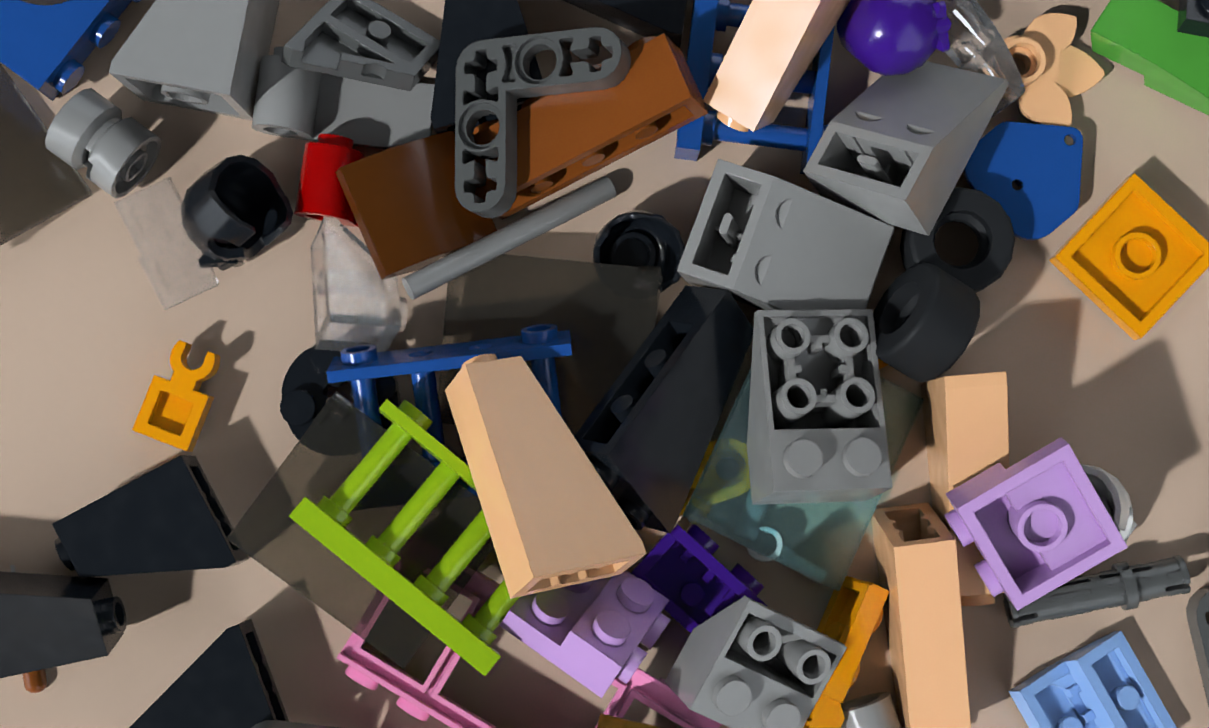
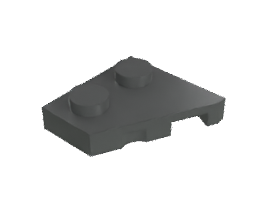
[281,0,440,91]

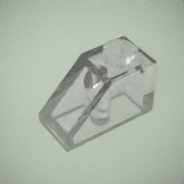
[310,216,408,352]

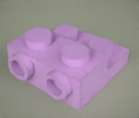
[944,437,1128,611]
[500,570,671,698]

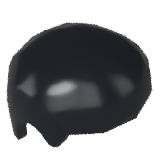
[593,210,685,300]

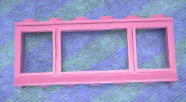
[337,530,722,728]

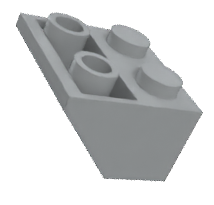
[664,596,847,728]

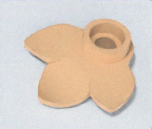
[988,13,1105,127]

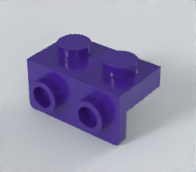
[630,523,767,633]

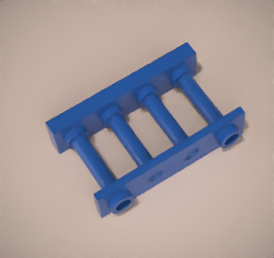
[674,0,835,174]
[326,324,572,510]

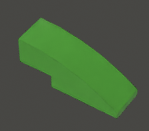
[1090,0,1209,115]

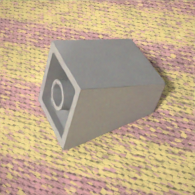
[109,0,280,120]

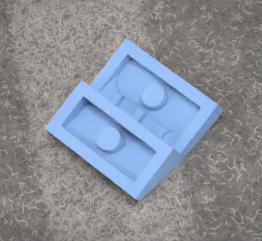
[1008,631,1177,728]

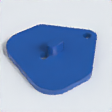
[963,121,1083,240]

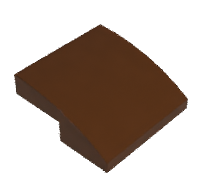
[335,130,497,280]

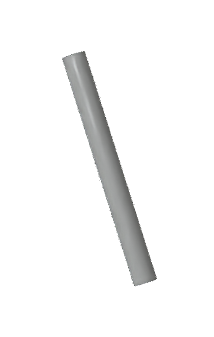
[402,176,616,300]

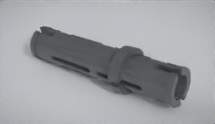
[1003,555,1191,628]

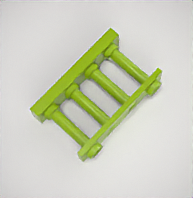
[288,399,522,676]

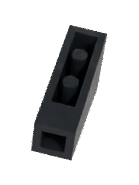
[574,285,753,533]

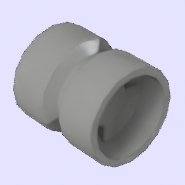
[45,88,161,199]

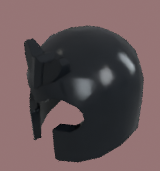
[181,155,293,271]

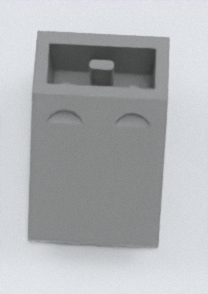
[803,61,1009,236]
[677,159,895,310]
[747,309,892,505]

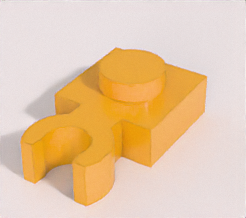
[132,340,220,452]

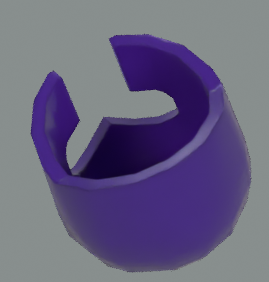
[837,0,952,76]

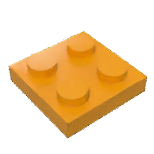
[1049,173,1209,340]

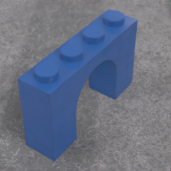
[0,0,141,101]

